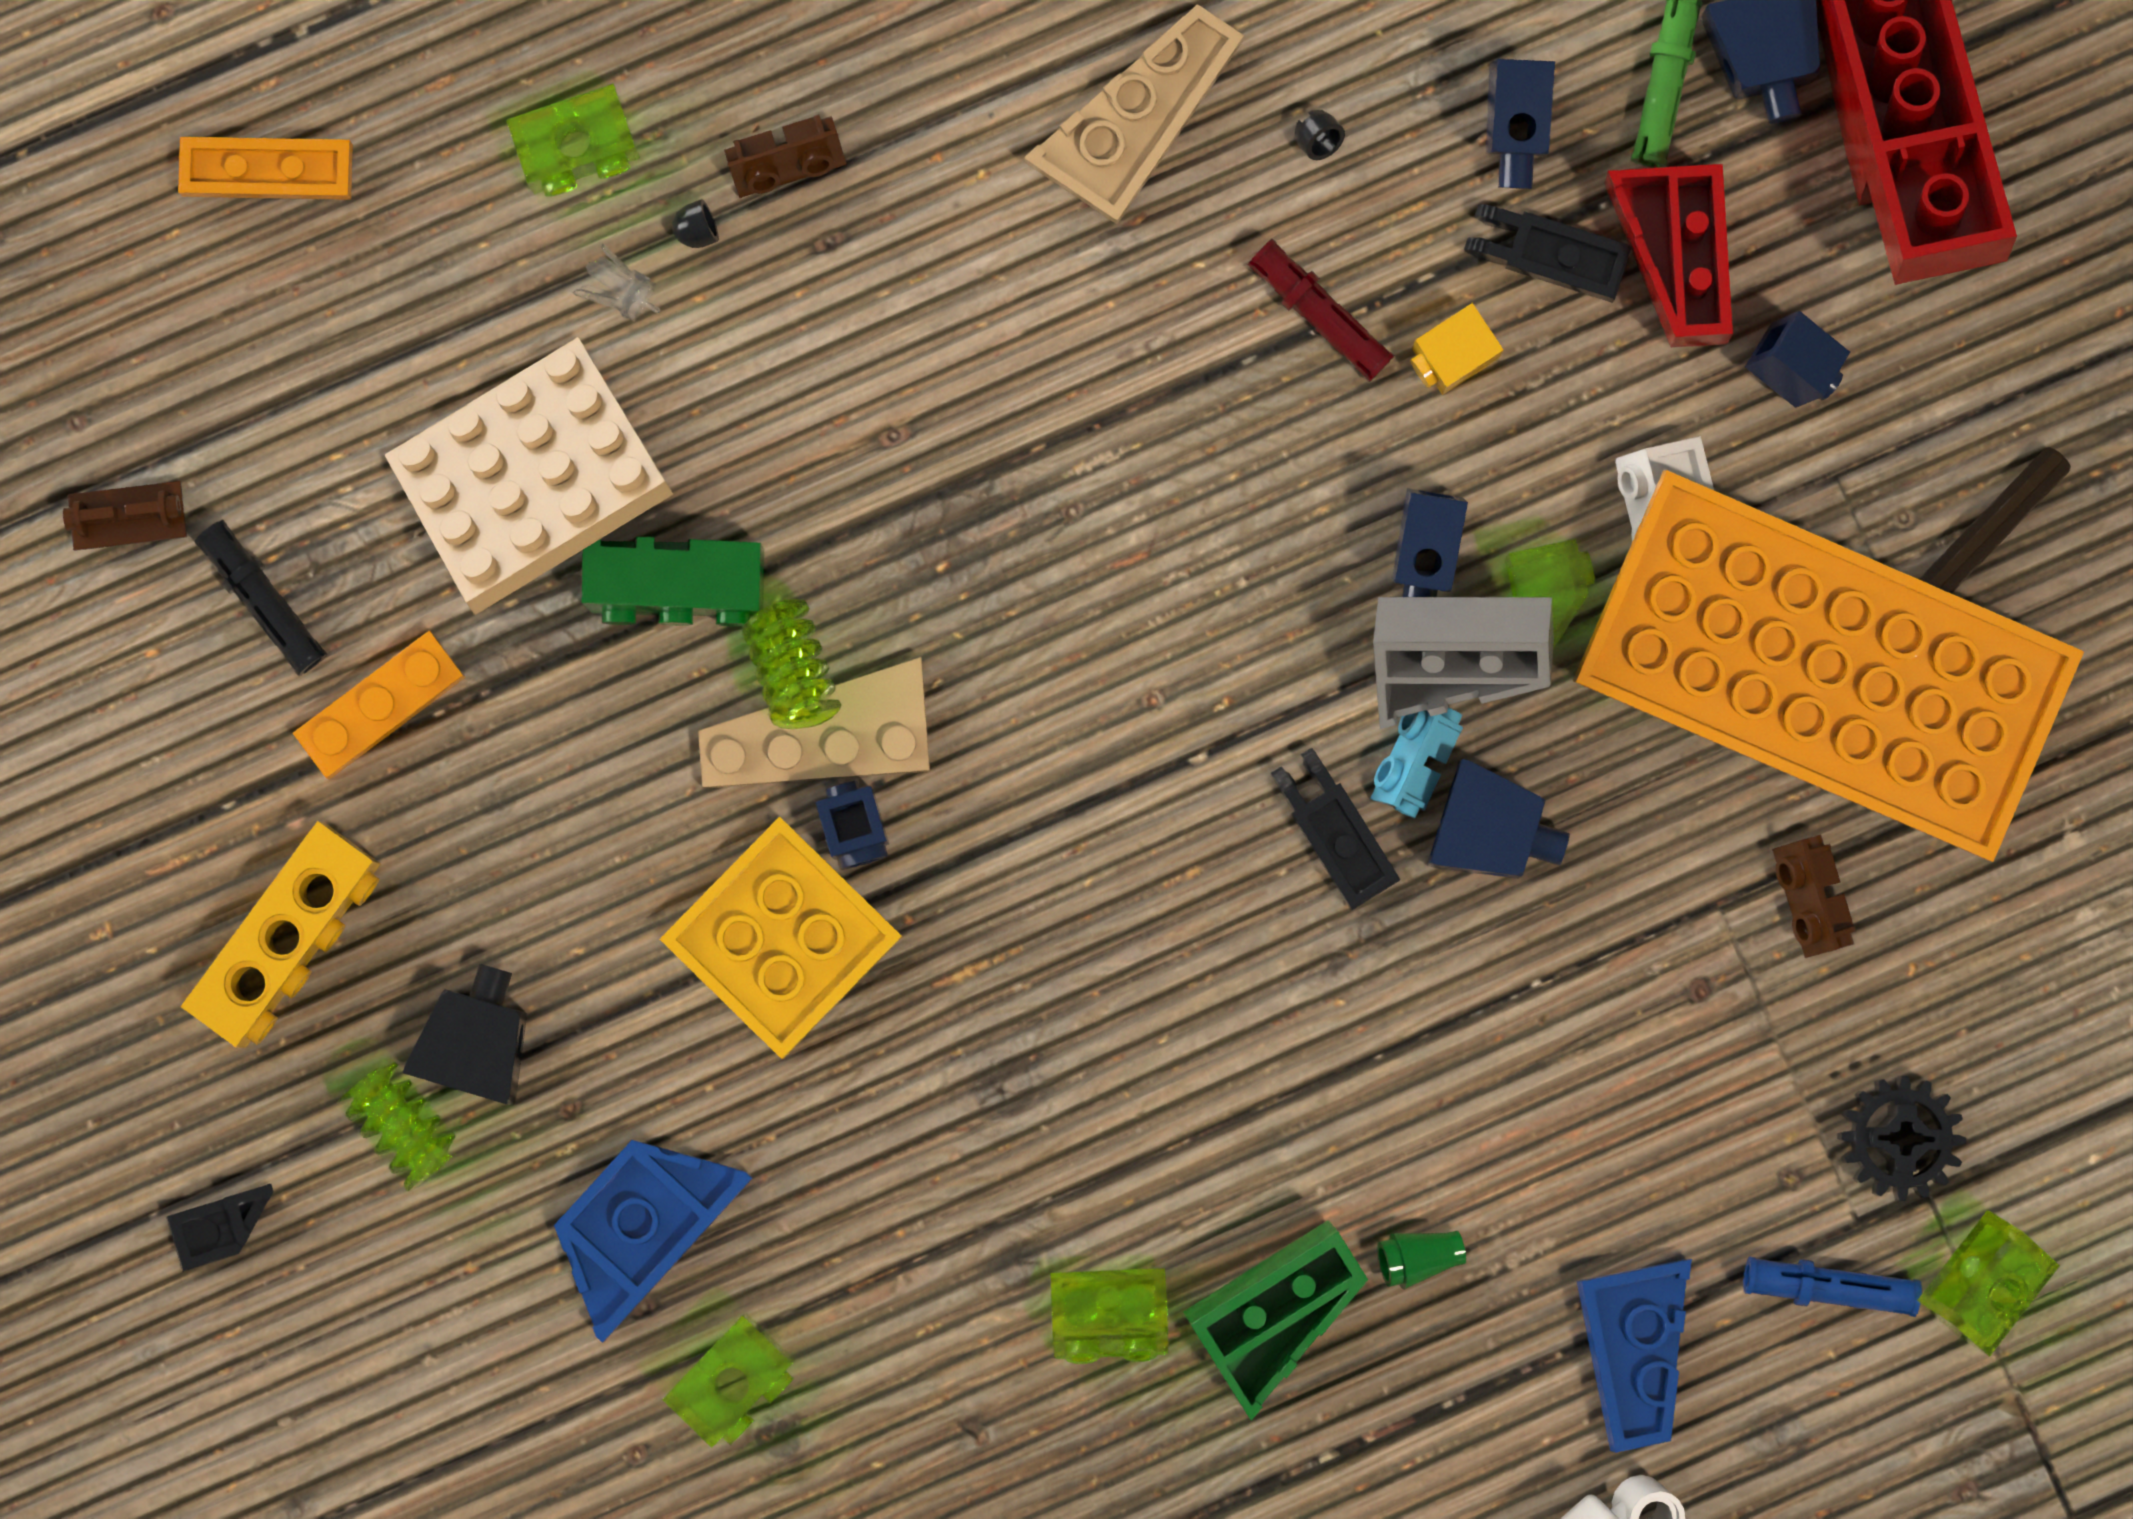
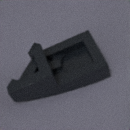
[166,1184,274,1272]

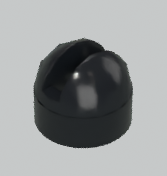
[1295,110,1345,160]
[672,199,719,248]

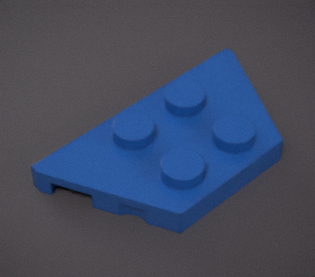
[554,1140,754,1343]

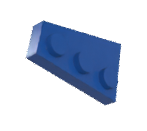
[1576,1259,1692,1453]

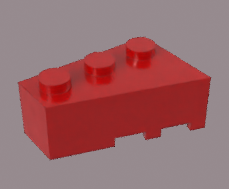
[1604,164,1733,348]

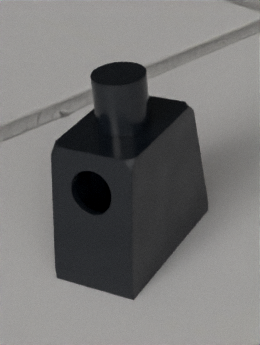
[403,963,527,1105]

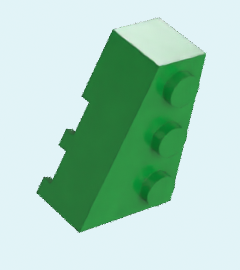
[581,536,764,627]
[1183,1220,1368,1421]

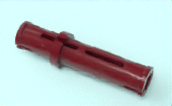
[1247,238,1395,382]

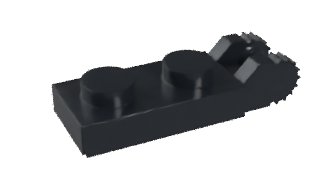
[1464,204,1632,303]
[1271,748,1400,911]

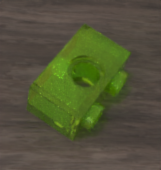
[506,83,640,197]
[1917,1210,2060,1357]
[662,1313,796,1448]

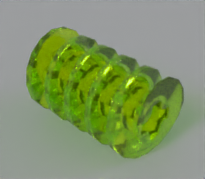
[742,599,842,730]
[337,1061,456,1192]

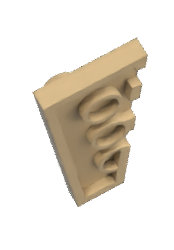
[1024,4,1244,224]
[698,657,930,789]

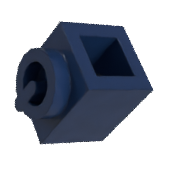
[815,780,889,870]

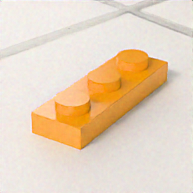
[178,137,353,200]
[293,631,466,780]

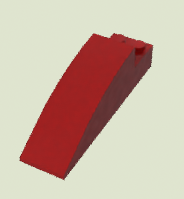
[1816,0,2017,285]

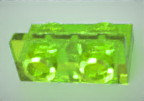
[1050,1268,1169,1364]

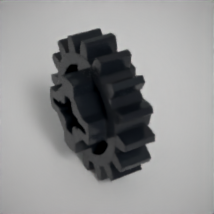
[1837,1076,1966,1201]

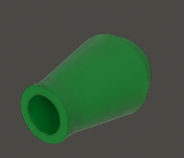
[1377,1231,1466,1290]

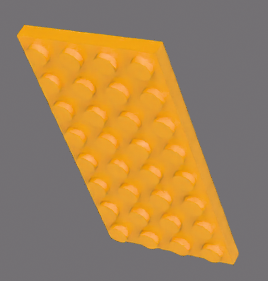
[1573,470,2084,862]

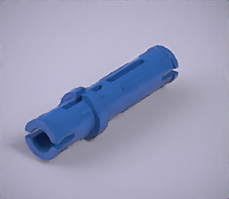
[1743,1256,1922,1317]

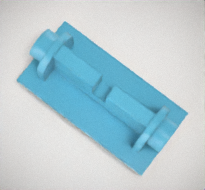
[1370,708,1463,819]

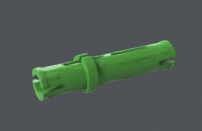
[1631,0,1703,168]

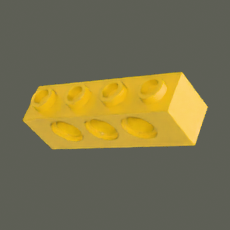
[180,821,381,1048]

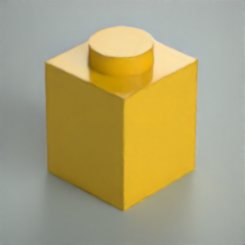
[1410,303,1504,395]

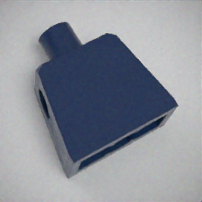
[1701,0,1820,124]
[1486,59,1555,189]
[1392,488,1468,597]
[1427,759,1570,879]

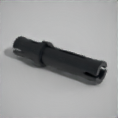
[194,520,328,676]

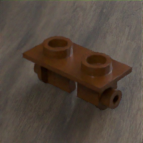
[724,114,847,198]
[63,481,187,551]
[1772,835,1857,958]

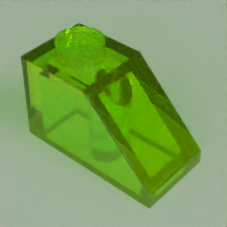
[1504,539,1595,649]

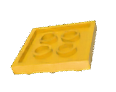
[659,816,903,1059]

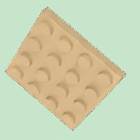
[385,337,673,615]

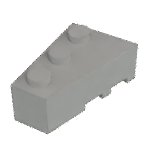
[1373,597,1554,729]

